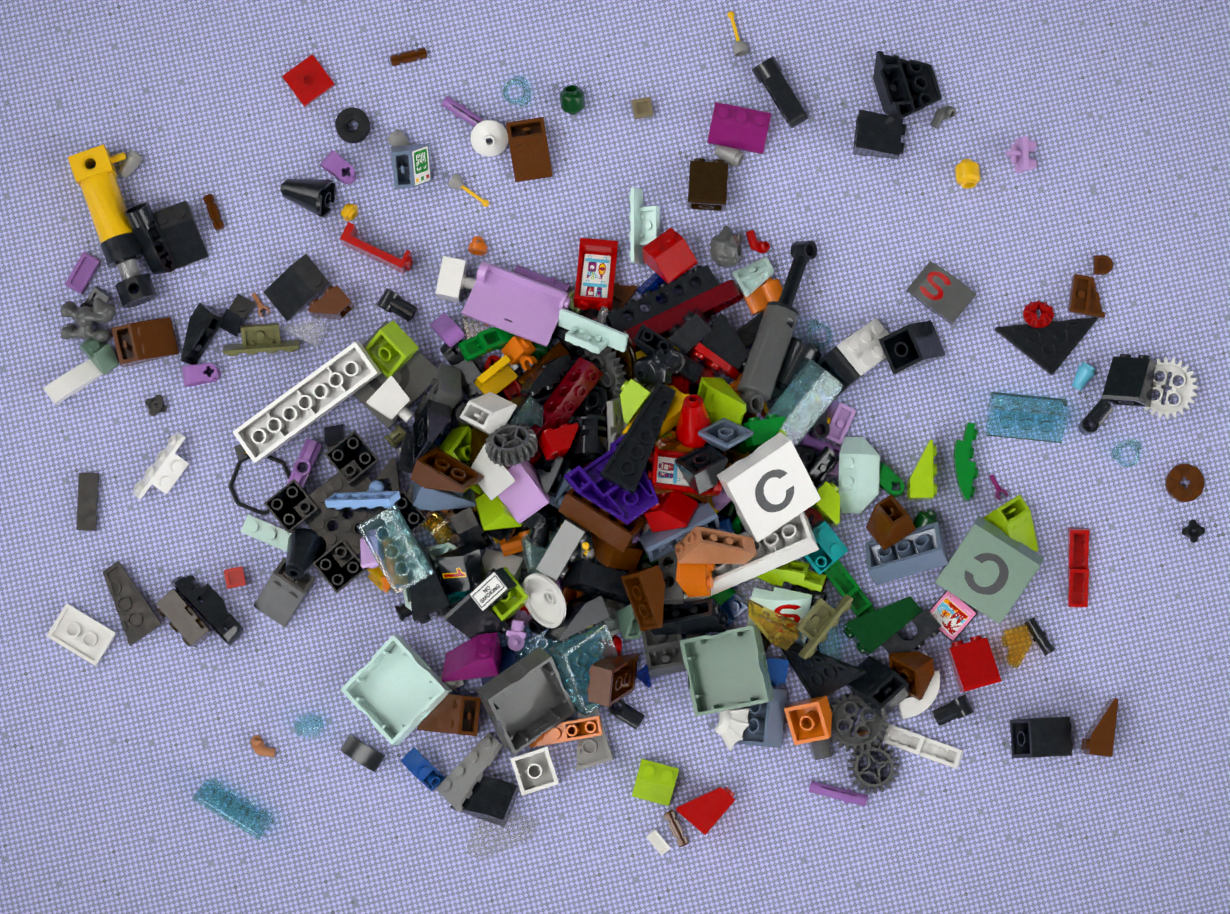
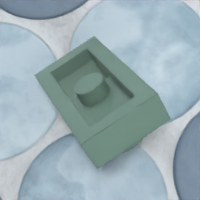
[79,338,119,376]

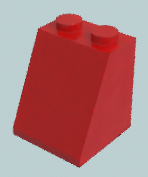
[948,635,1002,693]
[675,786,736,835]

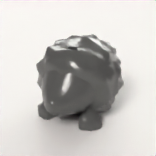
[710,226,743,268]

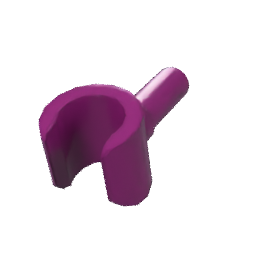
[989,475,1008,500]

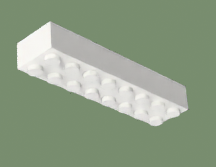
[233,342,382,463]
[665,512,819,605]

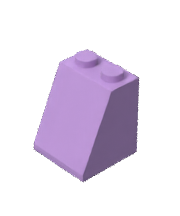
[498,461,549,524]

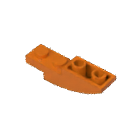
[529,716,603,748]

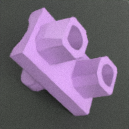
[1006,136,1036,173]
[506,619,529,651]

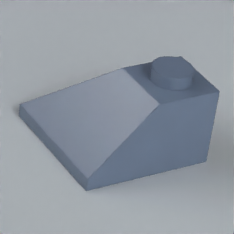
[698,418,753,452]

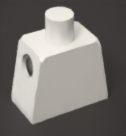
[366,376,414,423]

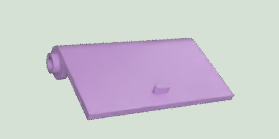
[461,261,571,347]

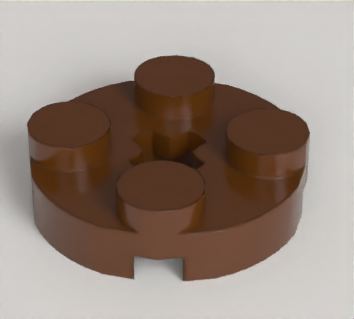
[1165,464,1204,503]

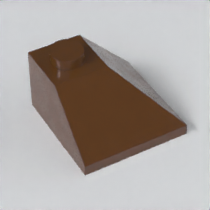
[888,651,934,701]

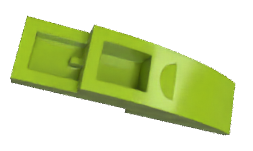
[753,560,827,592]

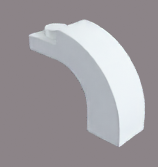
[898,653,940,719]

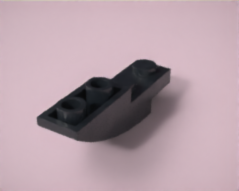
[633,324,704,385]
[519,354,588,396]

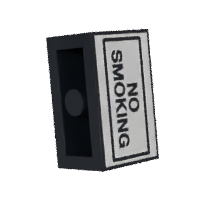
[469,567,517,612]

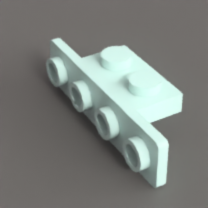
[629,187,660,265]
[558,308,629,354]

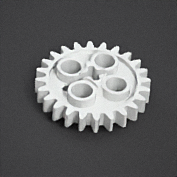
[1144,357,1198,420]

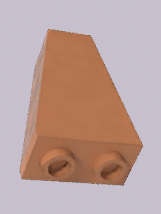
[675,526,757,564]

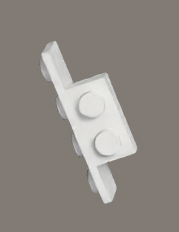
[132,432,189,499]

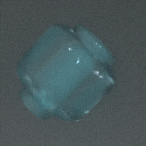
[294,712,324,739]

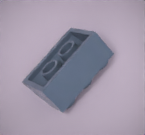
[737,688,787,748]

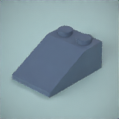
[412,482,476,511]

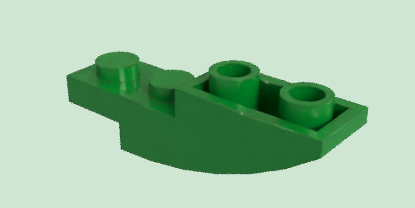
[458,327,517,362]
[953,422,978,502]

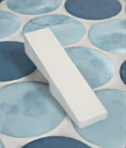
[882,724,964,770]

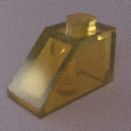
[422,512,454,545]

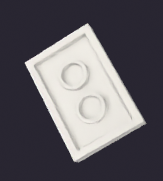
[837,318,889,376]
[46,603,117,666]

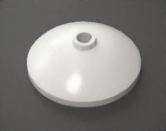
[522,573,567,628]

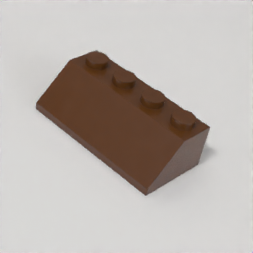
[558,488,647,553]

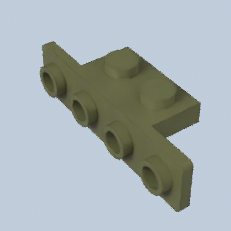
[223,323,300,356]
[796,594,853,660]

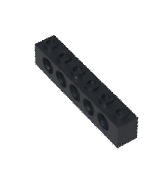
[605,265,718,332]

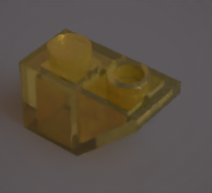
[1000,625,1032,669]

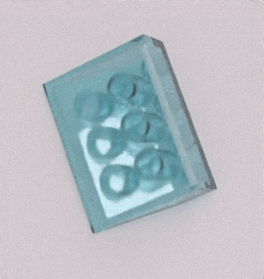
[548,623,618,716]

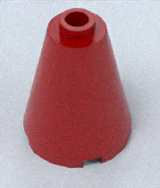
[675,394,712,448]

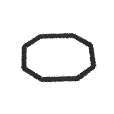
[229,455,290,515]

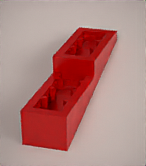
[1068,527,1089,607]

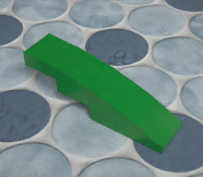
[824,560,875,618]

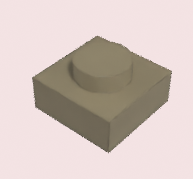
[631,97,653,120]

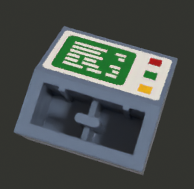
[391,143,432,189]

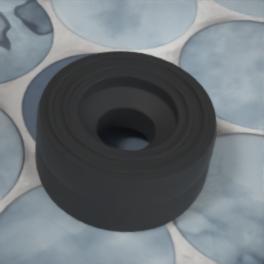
[335,107,370,143]

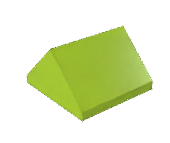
[475,493,522,531]

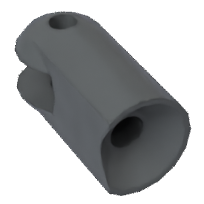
[811,739,833,760]

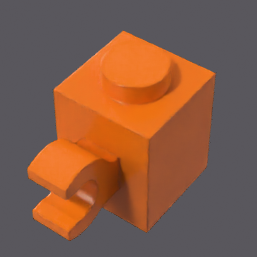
[501,336,538,371]

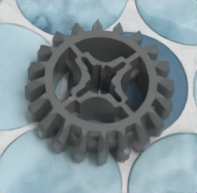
[485,423,538,467]
[847,742,900,794]

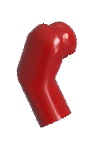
[746,230,770,254]

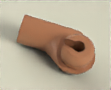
[250,735,276,758]

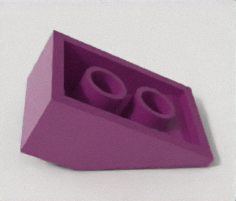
[441,633,503,682]

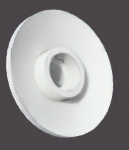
[470,120,508,157]

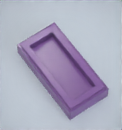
[65,252,101,294]

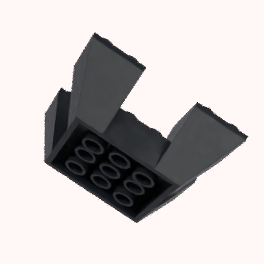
[264,430,427,593]

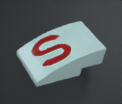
[747,587,812,630]

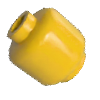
[955,159,981,189]

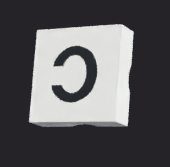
[717,432,821,542]

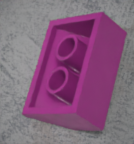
[707,102,771,154]

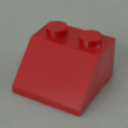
[642,227,698,284]
[644,491,699,533]

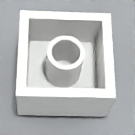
[510,747,559,796]

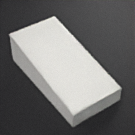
[645,829,670,856]

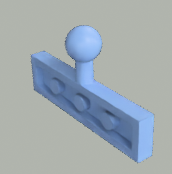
[325,480,401,510]

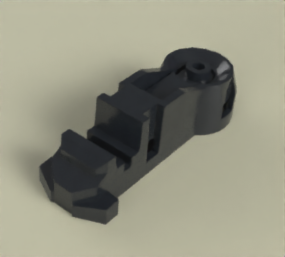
[440,340,501,398]
[172,575,244,646]

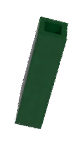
[842,596,922,656]

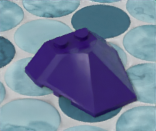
[564,433,659,525]

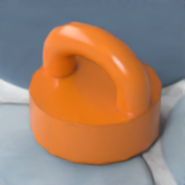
[468,236,488,256]

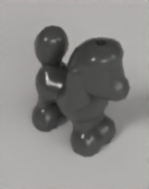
[61,298,116,342]

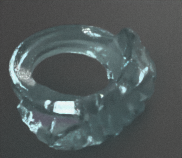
[503,75,531,106]
[807,320,832,350]
[1111,439,1141,467]

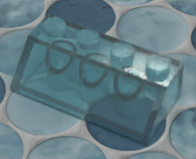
[763,359,844,446]
[985,392,1068,443]
[357,505,434,594]
[192,778,275,840]

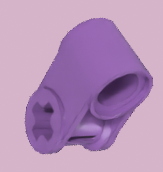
[320,150,357,184]
[182,363,221,387]

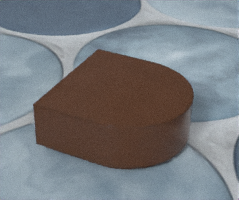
[1093,255,1113,275]

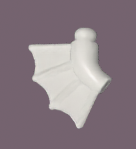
[714,708,750,751]

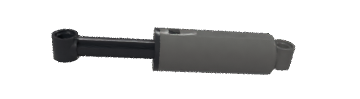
[738,240,817,414]

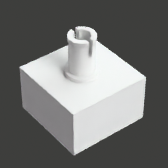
[435,256,476,303]

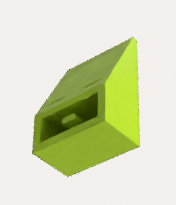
[697,377,747,426]
[907,440,937,501]
[983,494,1039,552]

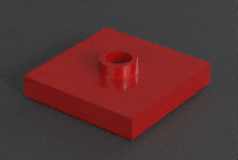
[282,54,335,107]

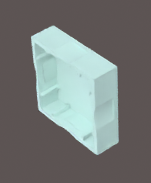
[340,635,452,745]

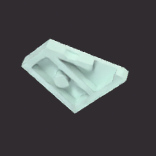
[732,257,775,297]

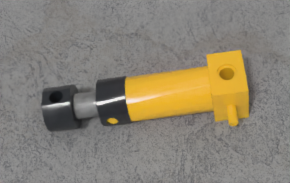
[67,144,157,308]

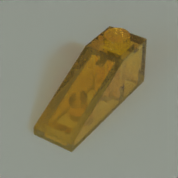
[748,600,799,651]

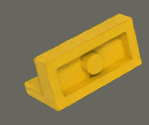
[474,355,518,395]

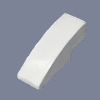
[43,359,103,405]

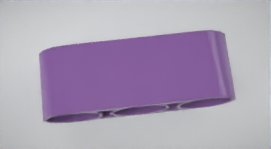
[429,313,465,348]

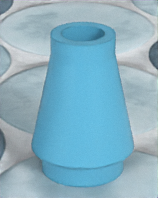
[1071,362,1096,391]

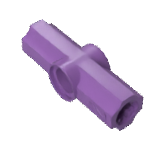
[286,438,322,488]

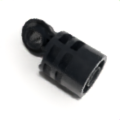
[572,386,609,461]

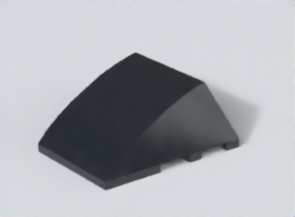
[873,51,942,120]

